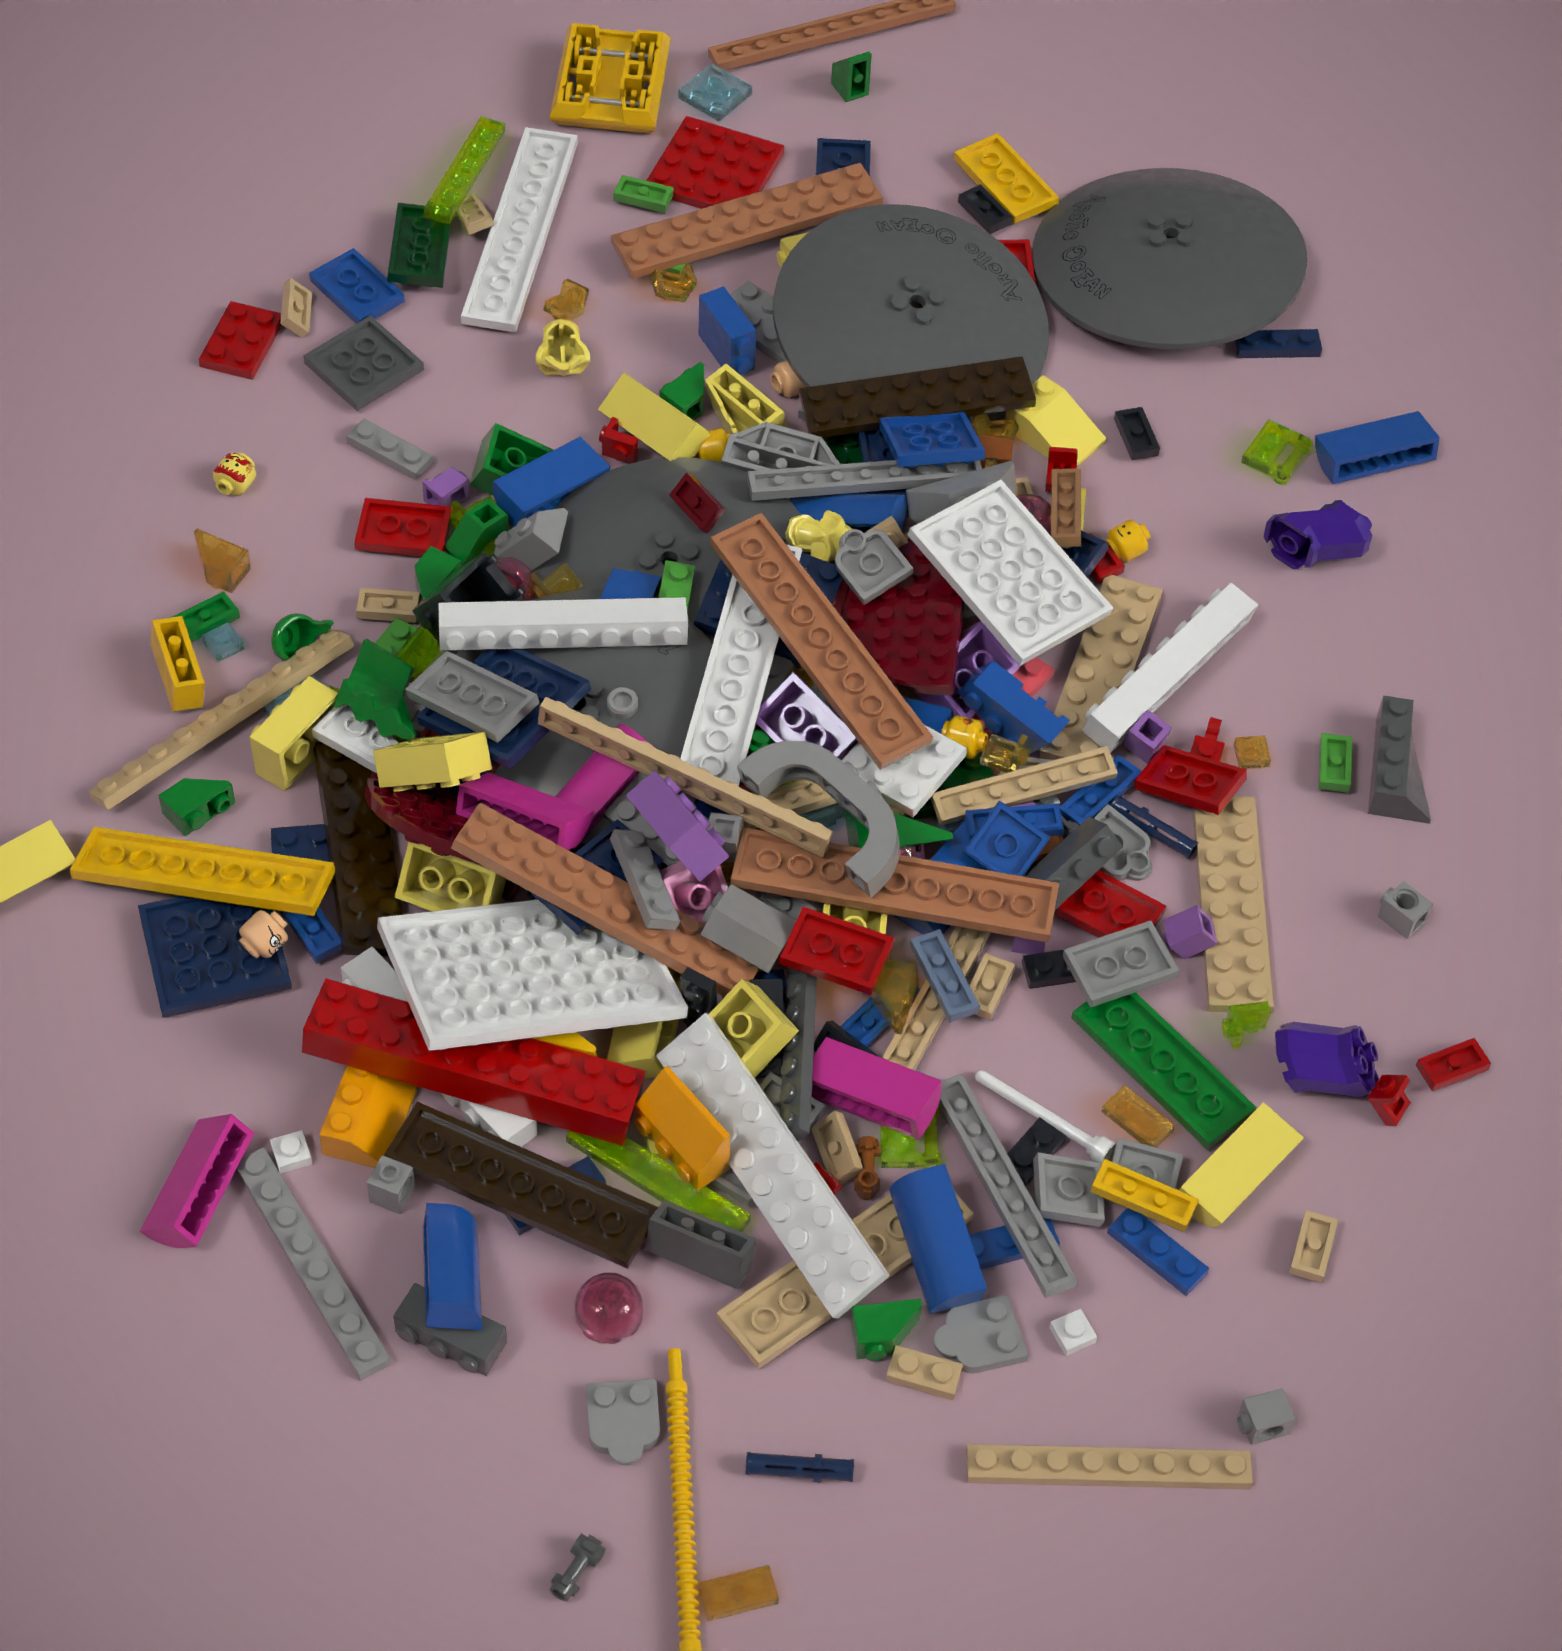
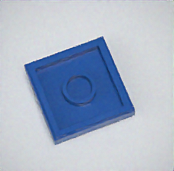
[962,800,1051,876]

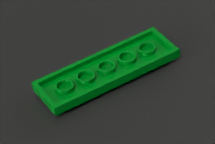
[1071,992,1257,1150]

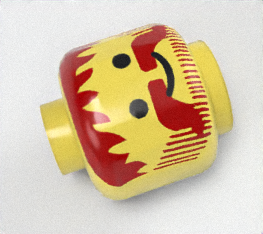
[212,453,256,496]

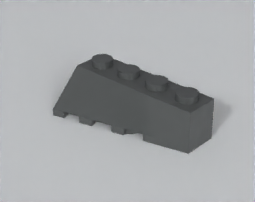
[1368,695,1431,824]

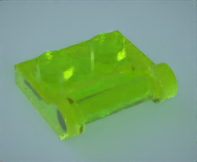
[1241,419,1313,485]
[880,1104,942,1169]

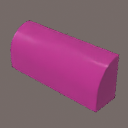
[555,723,655,848]
[456,773,594,850]
[811,1037,942,1140]
[140,1114,254,1248]

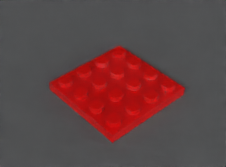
[646,116,784,209]

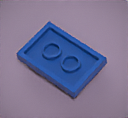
[309,248,405,324]

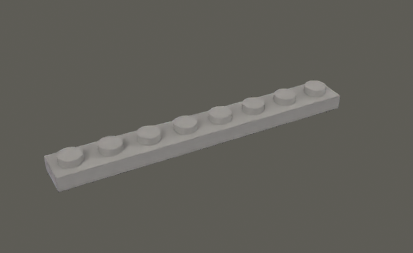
[747,460,982,501]
[939,1074,1077,1298]
[236,1147,391,1381]

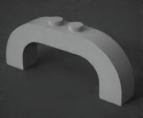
[737,740,900,898]

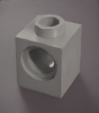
[707,812,744,863]
[1378,881,1433,939]
[367,1155,415,1214]
[1237,1388,1296,1445]

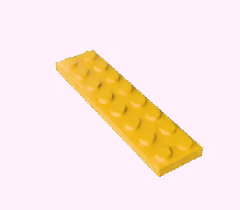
[70,827,335,916]

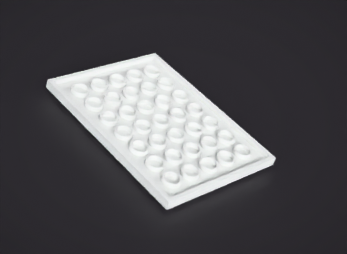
[377,900,688,1051]

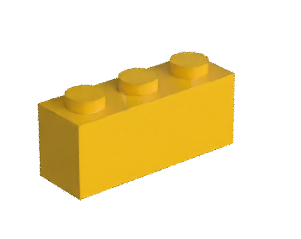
[150,616,205,712]

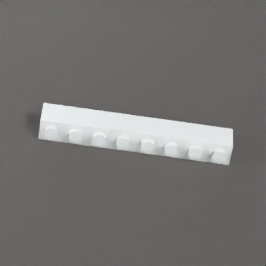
[1082,583,1259,753]
[438,597,688,651]
[341,947,537,1147]

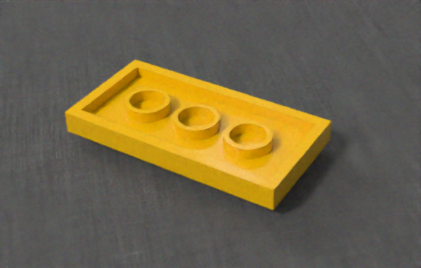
[954,133,1059,224]

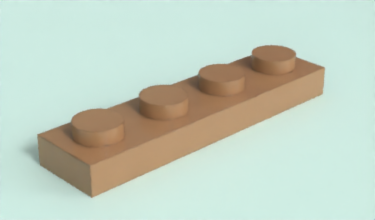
[1051,469,1081,548]

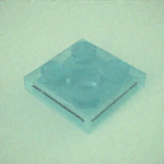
[678,63,752,121]

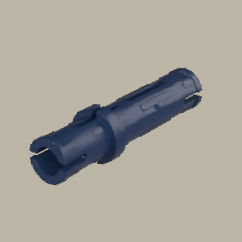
[1110,795,1199,859]
[745,1452,854,1483]

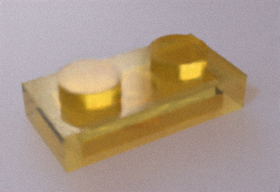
[1101,1085,1175,1147]
[698,1565,779,1622]

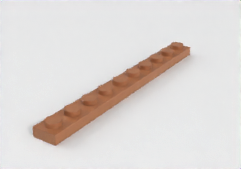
[708,0,956,72]

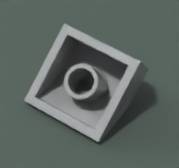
[494,508,568,579]

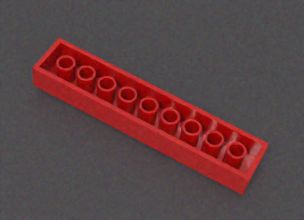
[302,978,646,1146]

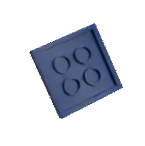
[879,412,985,468]

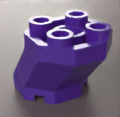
[1263,500,1373,569]
[1275,1022,1379,1097]

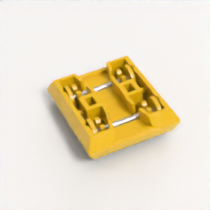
[549,23,671,134]

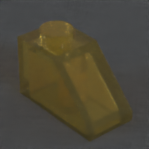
[194,529,251,593]
[872,959,919,1035]

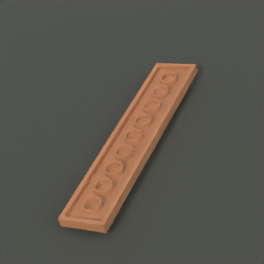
[611,163,883,279]
[710,513,933,770]
[451,803,759,997]
[730,827,1059,943]

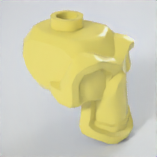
[536,319,590,377]
[785,510,852,564]

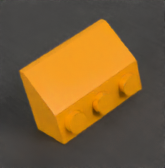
[319,1066,419,1168]
[634,1066,731,1191]

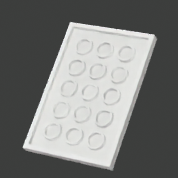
[908,480,1113,666]

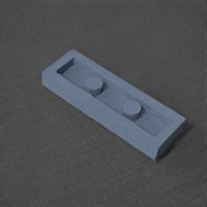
[910,929,980,1023]

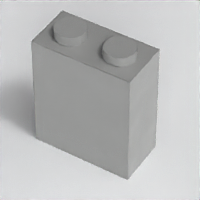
[700,884,796,973]

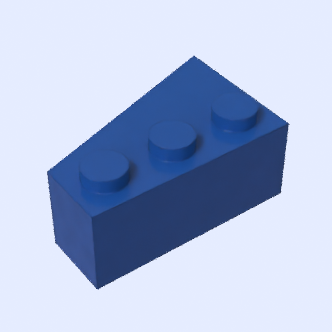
[957,660,1070,756]

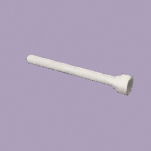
[975,1070,1116,1165]

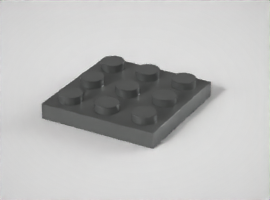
[303,315,424,411]

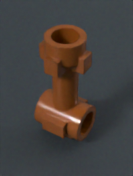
[854,1136,881,1200]

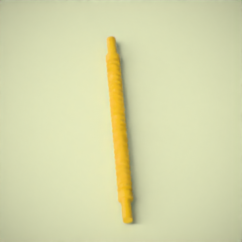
[665,1348,702,1651]

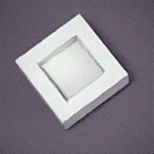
[270,1130,312,1174]
[1049,1309,1097,1356]

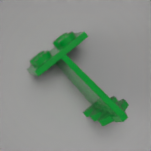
[334,639,416,741]

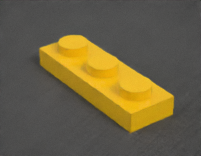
[1090,1159,1199,1232]

